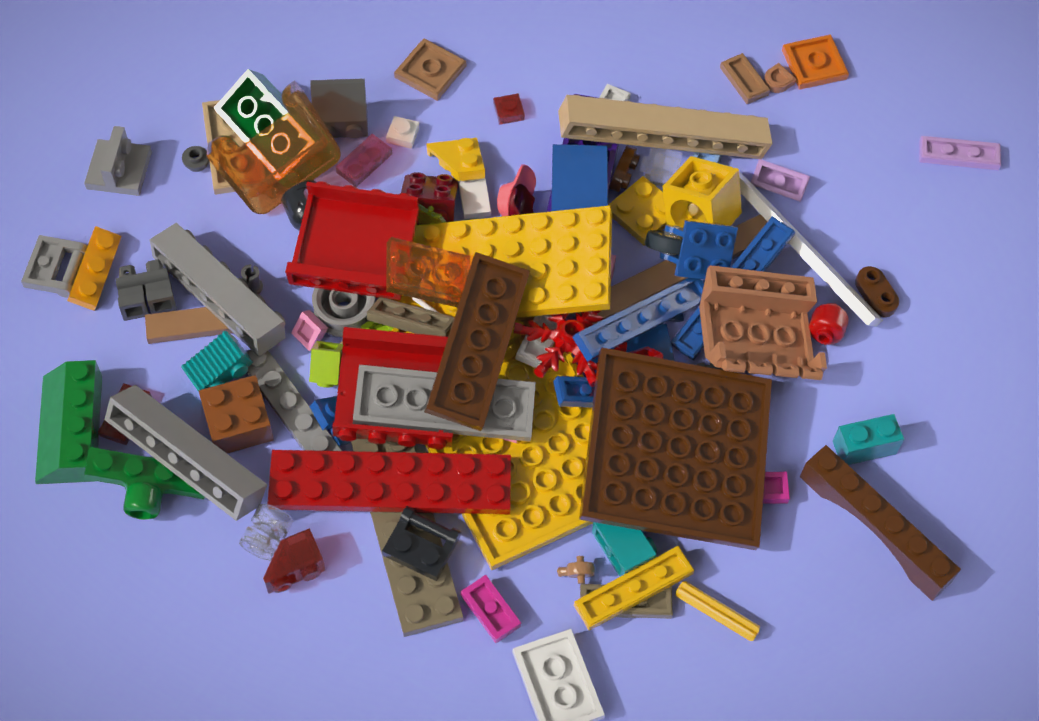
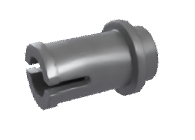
[241,264,263,295]

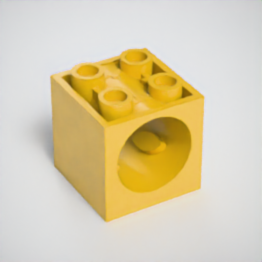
[662,156,742,228]

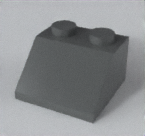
[310,78,368,139]

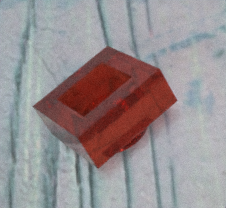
[493,93,525,125]

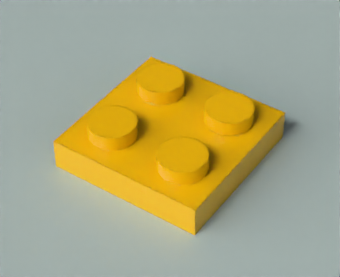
[608,176,666,245]

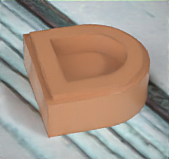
[764,63,796,93]

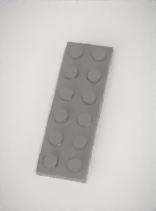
[353,365,536,441]

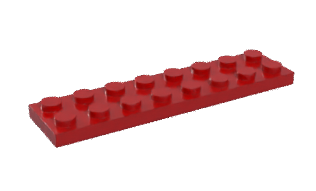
[267,450,511,514]

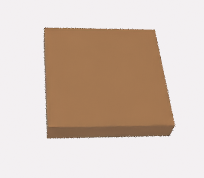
[394,38,466,101]

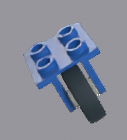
[645,220,738,279]

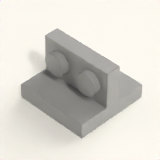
[84,126,152,196]

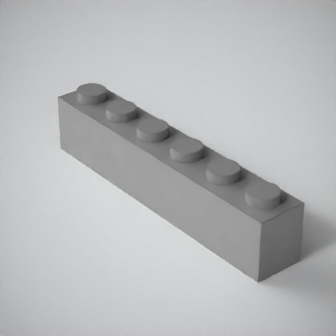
[149,222,286,356]
[104,385,267,521]

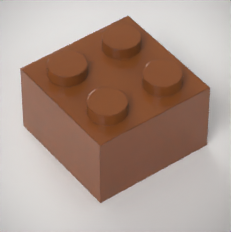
[199,375,274,454]

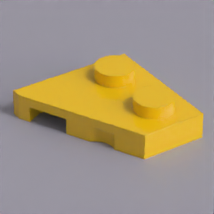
[426,138,485,181]

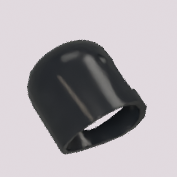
[281,180,316,231]

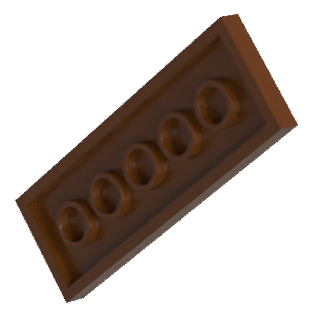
[425,252,530,431]

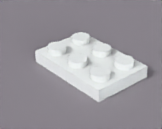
[512,629,605,721]

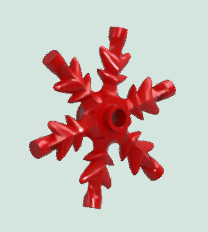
[513,310,627,387]

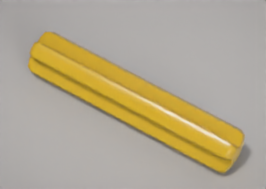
[675,581,760,641]

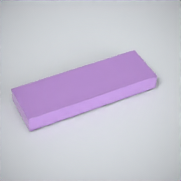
[919,136,1001,170]

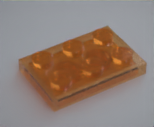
[386,237,470,307]

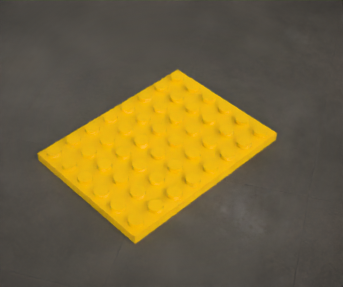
[425,316,593,571]

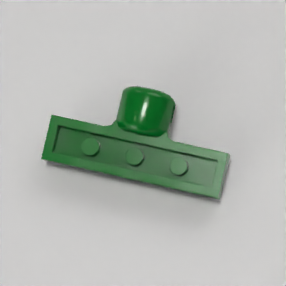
[83,447,205,520]

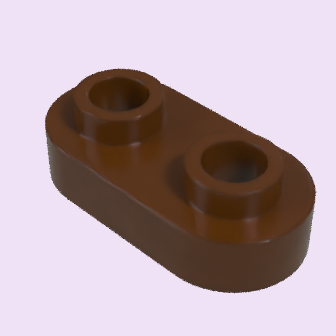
[609,145,640,193]
[855,266,899,317]

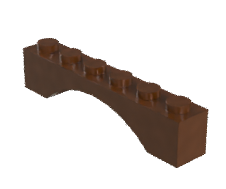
[800,445,961,601]

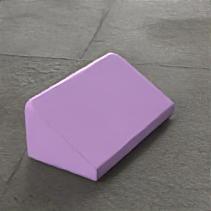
[751,159,810,202]

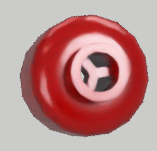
[809,303,849,345]

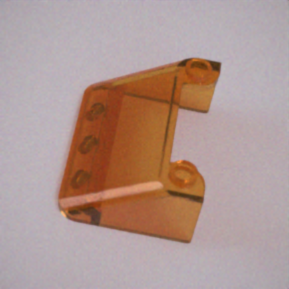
[206,80,341,214]

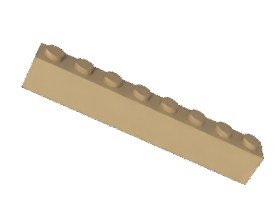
[558,95,772,159]

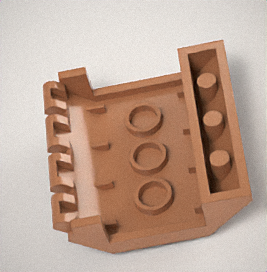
[699,265,827,380]

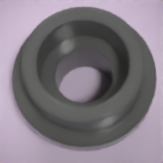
[182,146,209,172]

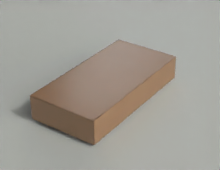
[720,53,770,105]

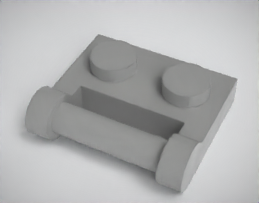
[21,235,87,298]

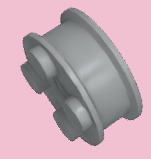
[312,288,375,337]

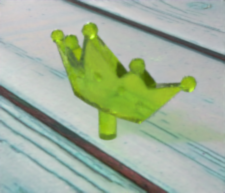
[418,204,446,225]

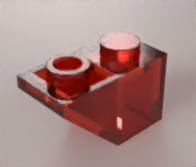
[263,528,325,594]

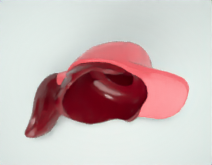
[497,164,536,217]

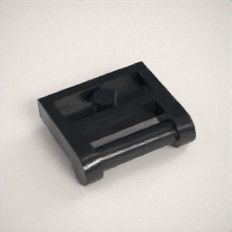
[382,506,462,581]

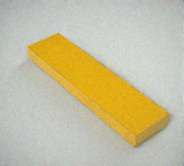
[573,546,695,631]

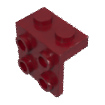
[401,172,458,225]

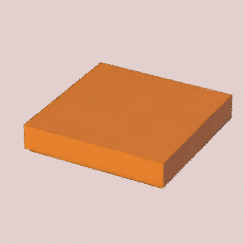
[782,34,849,90]

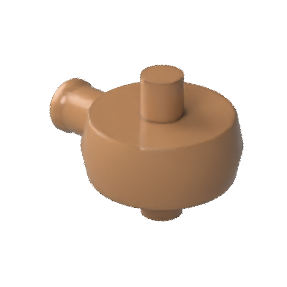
[557,556,595,584]

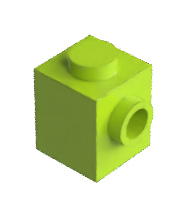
[309,341,343,388]

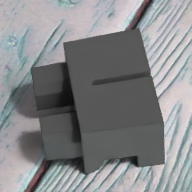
[115,259,177,321]

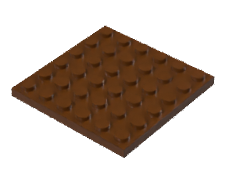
[579,347,772,550]

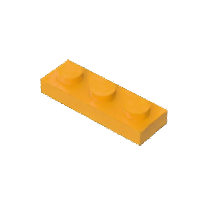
[67,226,122,311]

